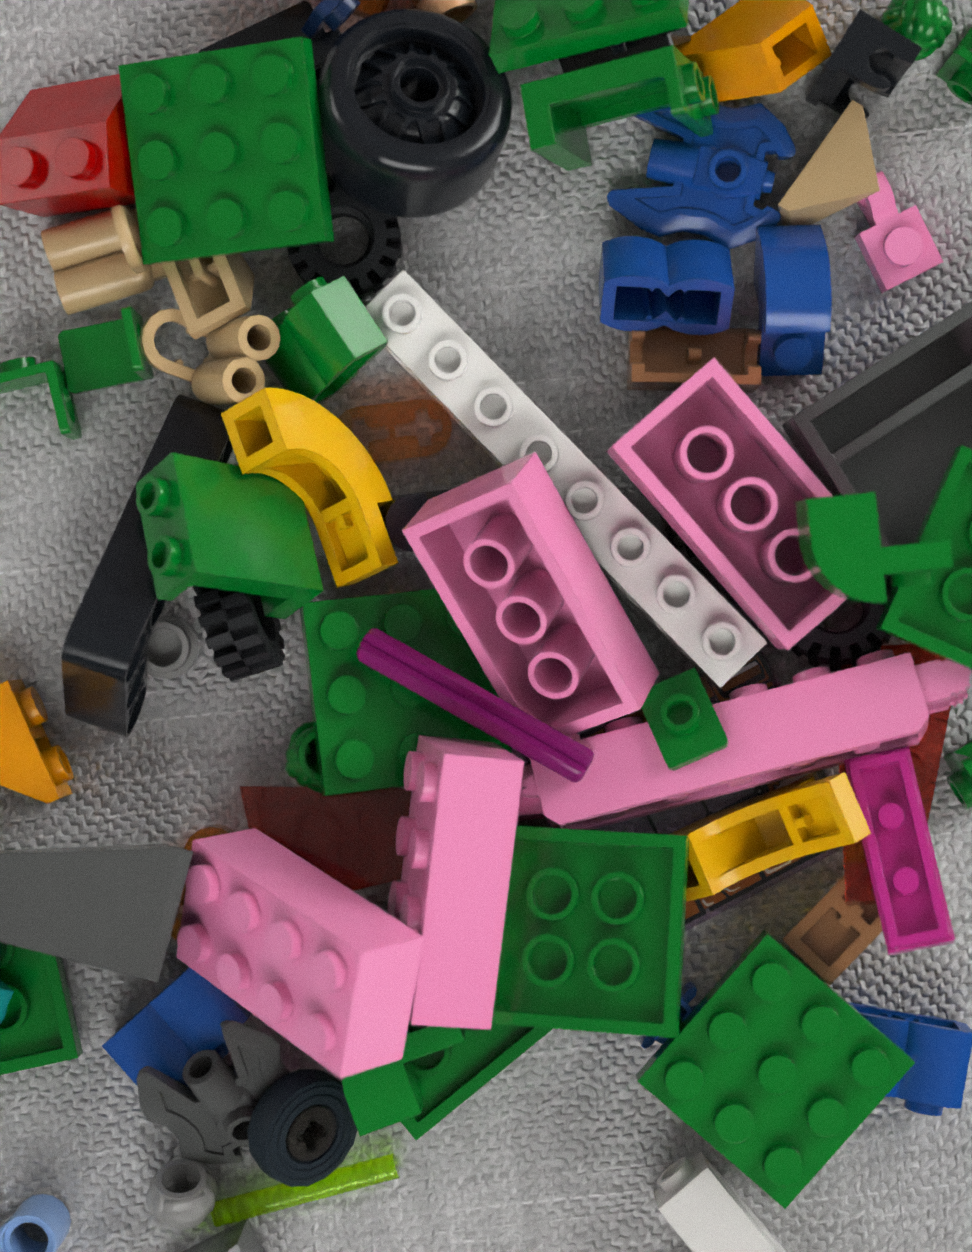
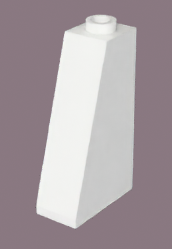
[653,1152,786,1252]

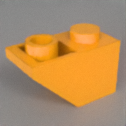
[676,0,832,102]
[0,679,74,804]

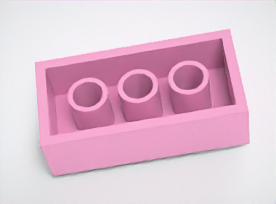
[606,358,847,650]
[402,452,659,736]
[388,735,524,1030]
[176,828,424,1078]

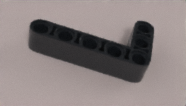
[61,395,233,737]

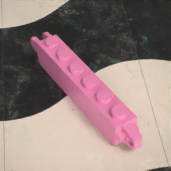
[517,650,972,830]

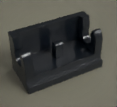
[805,9,922,120]

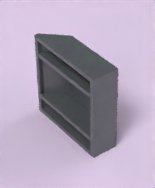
[781,301,972,589]

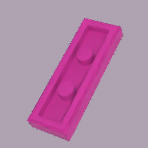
[844,746,955,956]

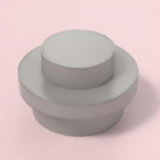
[147,616,198,679]

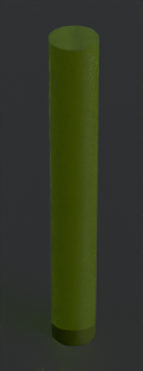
[211,1153,400,1228]

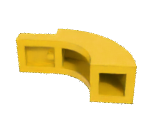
[221,387,398,588]
[668,772,871,902]

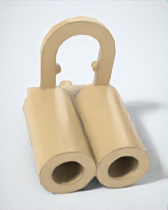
[41,205,167,315]
[139,308,280,405]

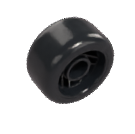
[317,8,512,218]

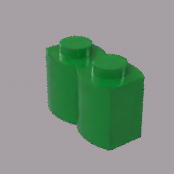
[264,276,388,404]

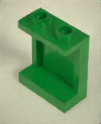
[520,45,719,171]
[136,452,324,619]

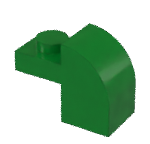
[795,492,953,603]
[342,1022,466,1137]

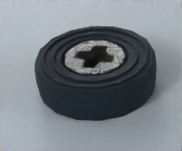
[247,1069,357,1187]

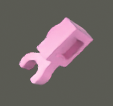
[854,171,943,293]

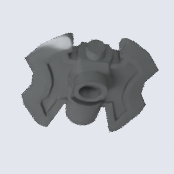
[136,1020,309,1164]

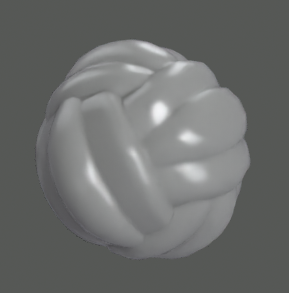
[146,1159,219,1229]

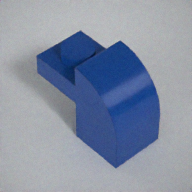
[753,224,832,376]

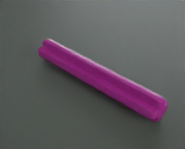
[356,628,594,782]

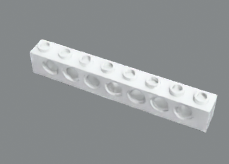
[365,269,768,688]

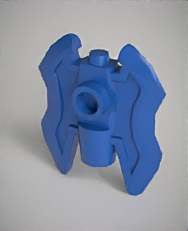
[607,103,796,250]

